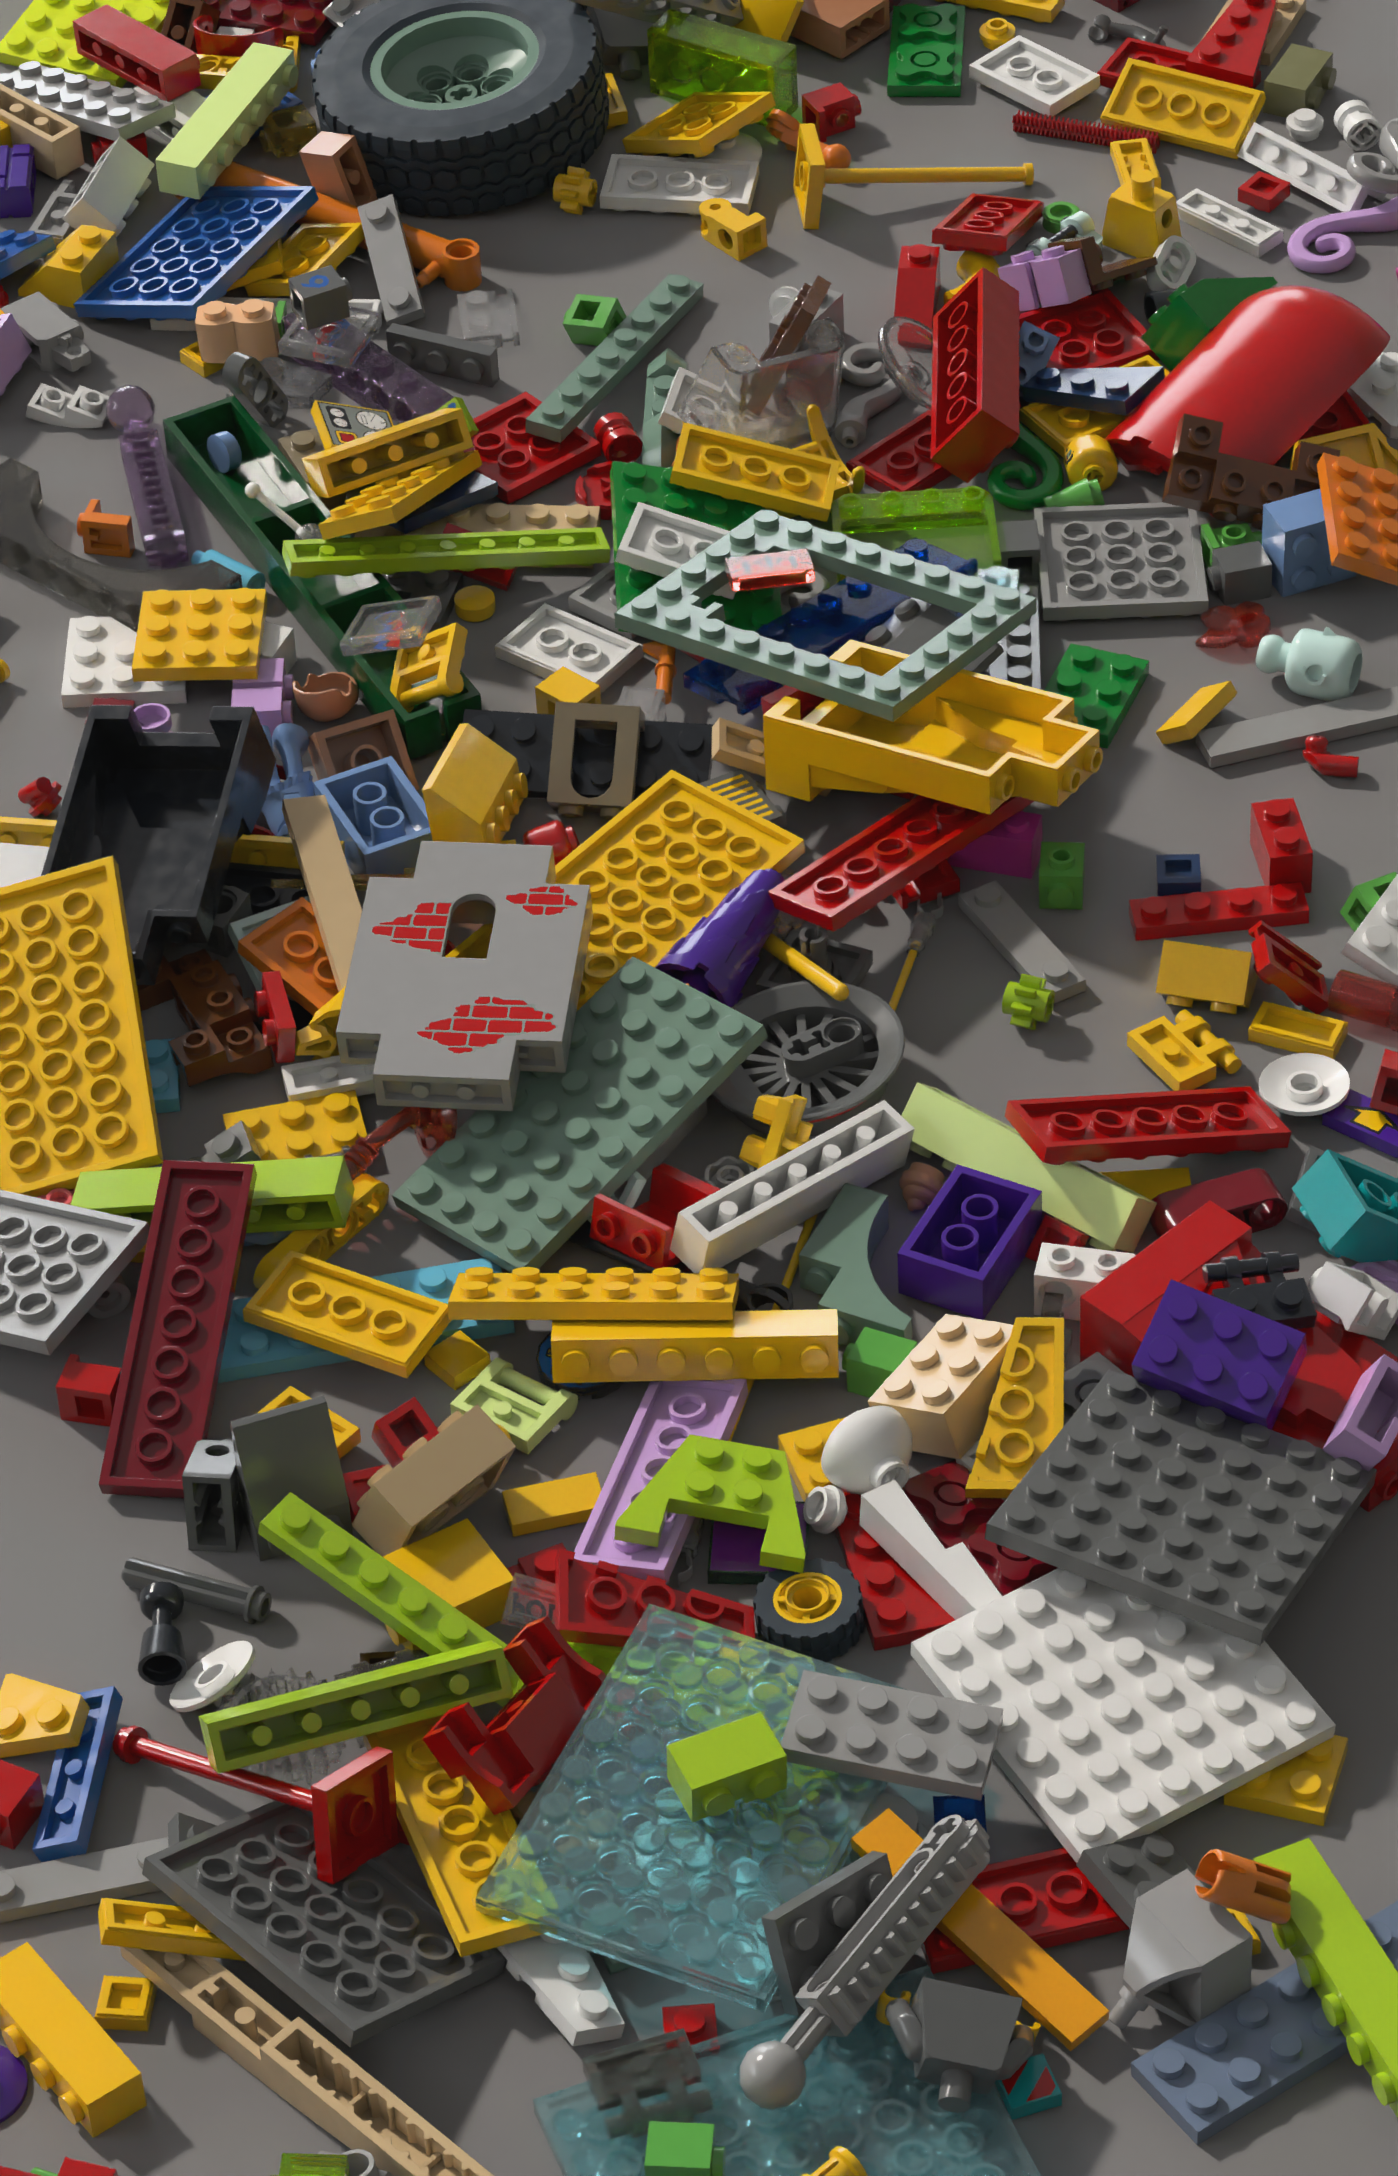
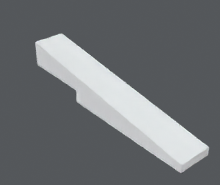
[859,1480,1002,1620]

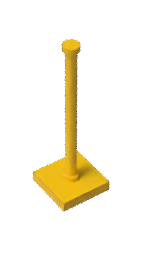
[793,123,1034,229]

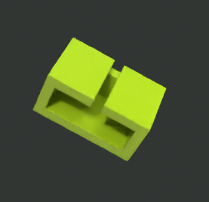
[666,1712,787,1823]

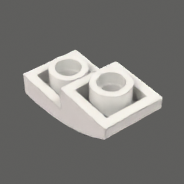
[25,383,116,428]

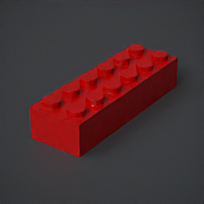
[930,267,1020,483]

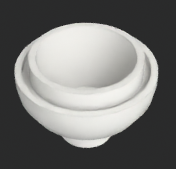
[821,1405,912,1495]

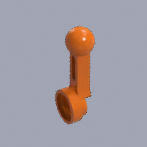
[766,109,851,169]

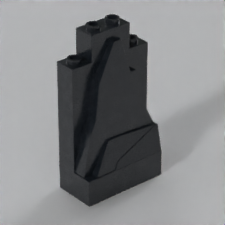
[41,705,276,985]

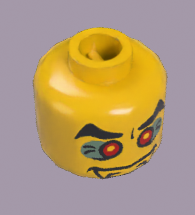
[1063,434,1118,492]

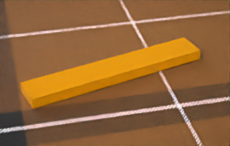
[851,1808,1110,2051]

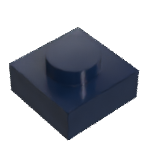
[1156,854,1201,896]

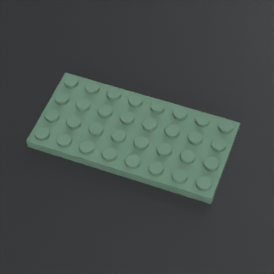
[392,956,768,1273]

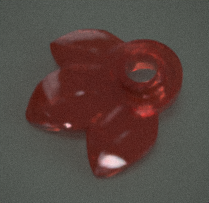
[1195,601,1272,649]

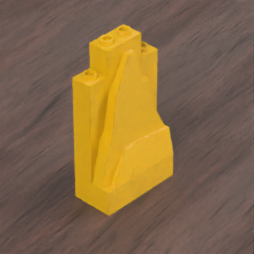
[763,639,1103,815]

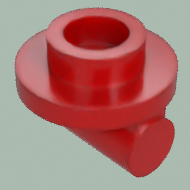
[18,777,62,817]

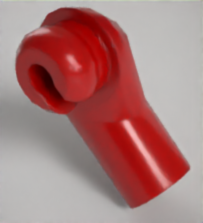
[1302,736,1359,778]

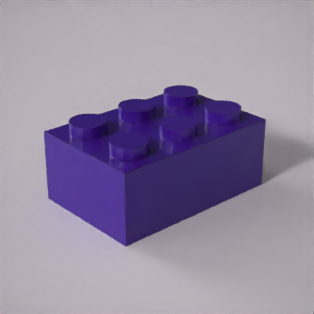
[897,1164,1042,1320]
[1131,1279,1307,1430]

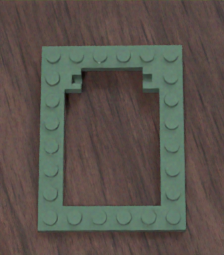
[615,509,1036,722]

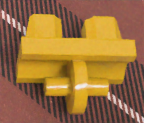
[739,1094,813,1169]

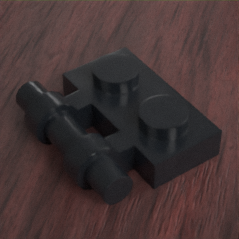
[1202,1250,1317,1329]

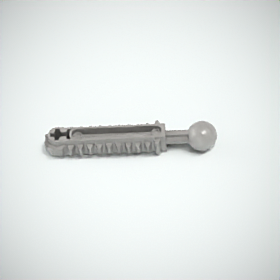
[740,1814,990,2110]

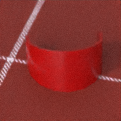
[193,14,284,57]

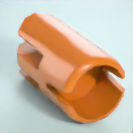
[1195,1849,1291,1925]

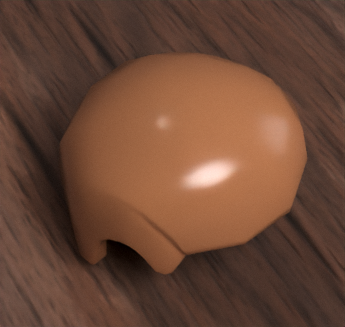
[292,672,359,722]

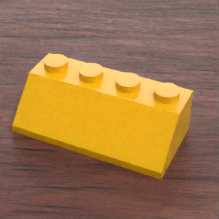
[422,723,528,844]

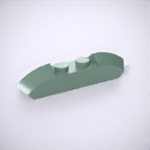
[642,348,689,468]

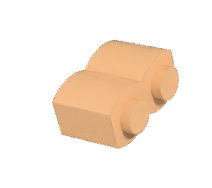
[195,299,281,363]

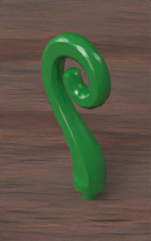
[987,420,1064,510]

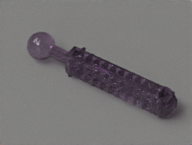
[106,385,189,573]

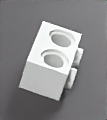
[1034,1242,1135,1321]

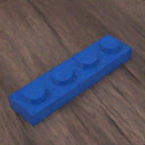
[32,1686,123,1862]

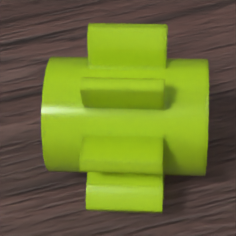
[1002,974,1055,1030]

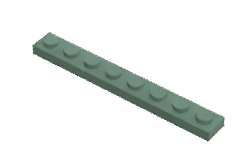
[526,274,704,443]

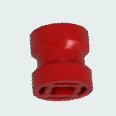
[593,412,642,462]

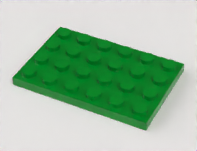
[610,461,784,642]

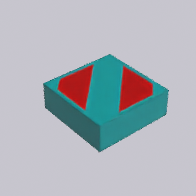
[995,2053,1062,2120]

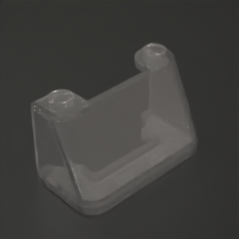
[677,317,845,449]

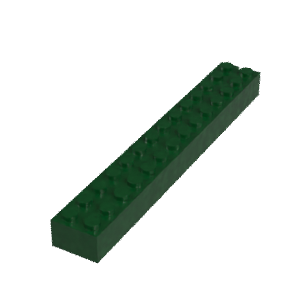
[163,395,482,760]

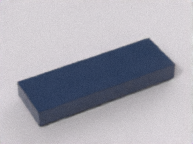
[389,471,498,534]

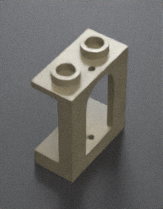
[547,702,646,820]

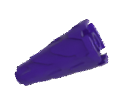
[655,869,785,1008]

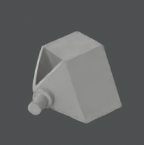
[1109,1869,1253,2029]

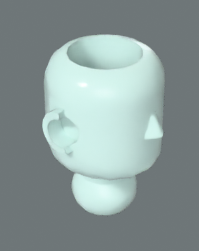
[1256,627,1363,701]

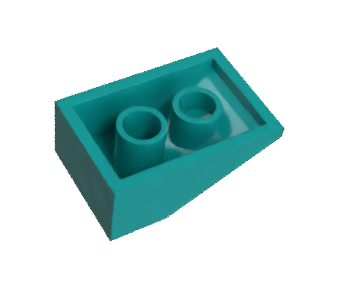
[1292,1149,1398,1263]

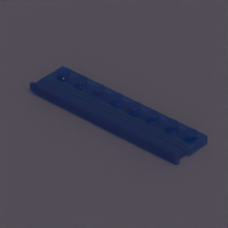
[683,537,978,716]

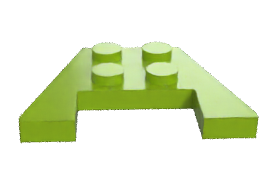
[614,1434,806,1573]

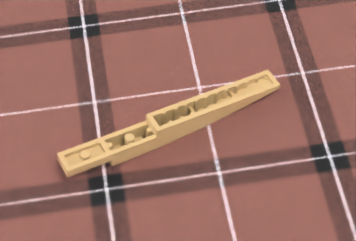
[120,1947,494,2176]

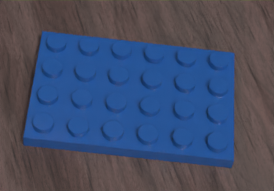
[73,186,319,321]

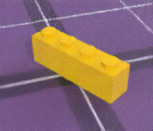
[302,408,474,498]
[0,1942,147,2138]

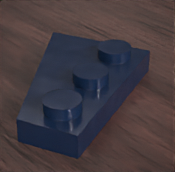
[1022,366,1165,416]

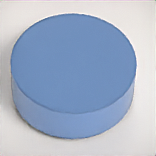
[207,431,242,473]

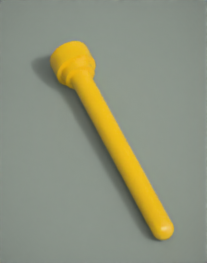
[763,933,849,1001]

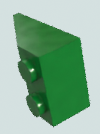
[1141,277,1278,371]

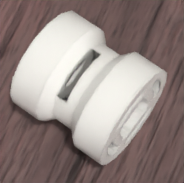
[1334,100,1381,151]

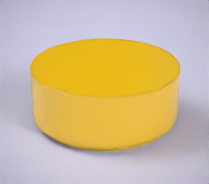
[454,585,496,622]

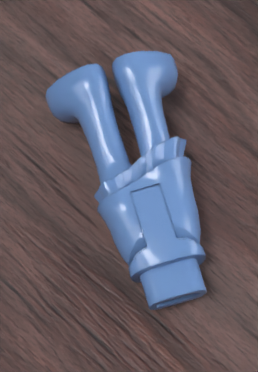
[261,723,315,837]

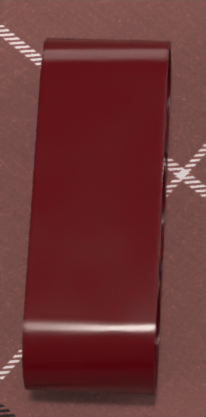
[1149,1168,1288,1238]

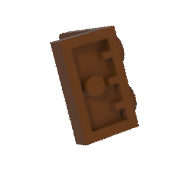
[1048,236,1158,292]

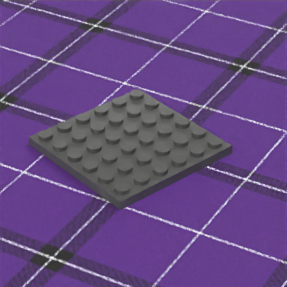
[985,1369,1377,1646]

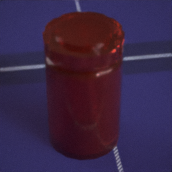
[1328,969,1398,1032]

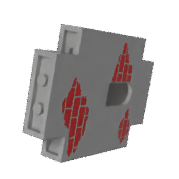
[336,841,593,1111]

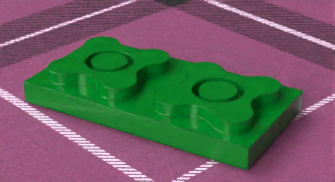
[887,3,965,97]

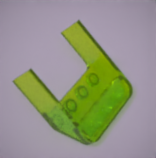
[829,486,1002,609]

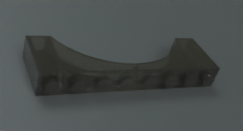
[0,458,243,633]

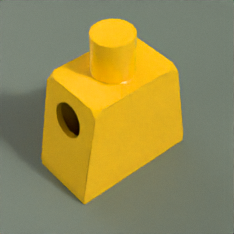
[1102,169,1181,258]

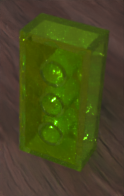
[647,9,798,127]

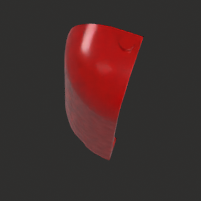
[1105,285,1390,517]

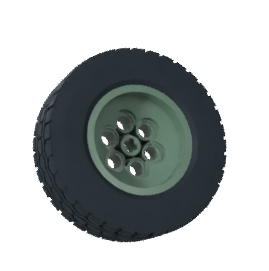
[312,0,609,216]

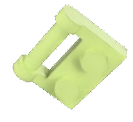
[450,1358,578,1454]

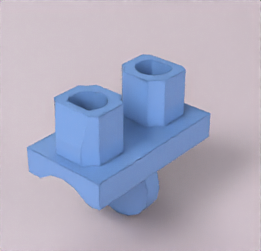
[1019,321,1060,403]

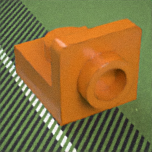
[77,499,135,558]

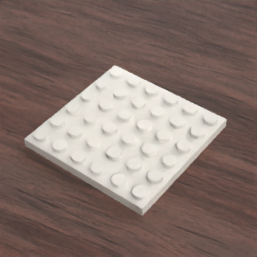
[910,1568,1336,1863]

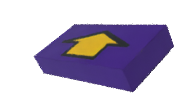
[1322,1089,1398,1159]

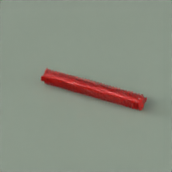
[1012,110,1161,154]

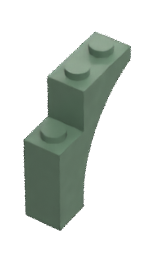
[799,1183,912,1346]

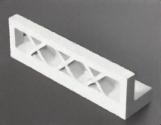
[1237,122,1387,212]

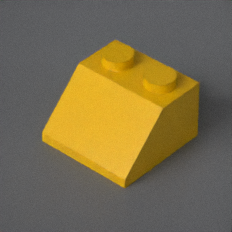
[18,225,119,308]
[1156,940,1258,1015]

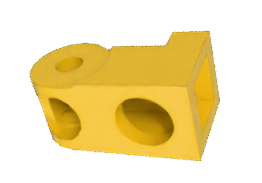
[699,198,768,261]

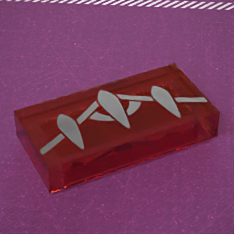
[725,548,815,592]

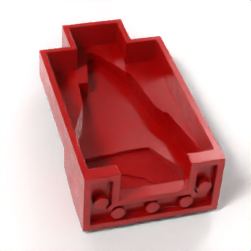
[1080,1200,1398,1512]

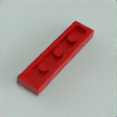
[1129,882,1309,941]

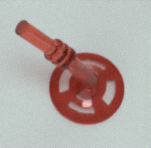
[344,1107,457,1180]

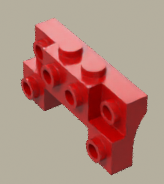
[422,1616,617,1815]

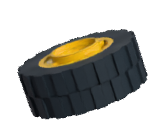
[753,1558,865,1665]

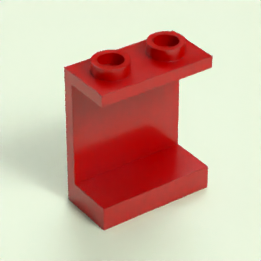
[590,1163,720,1269]

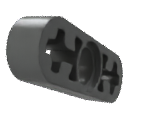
[222,352,289,428]

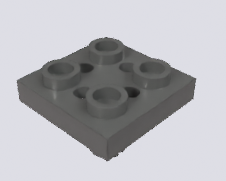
[756,924,873,993]

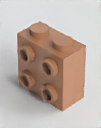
[790,0,890,59]

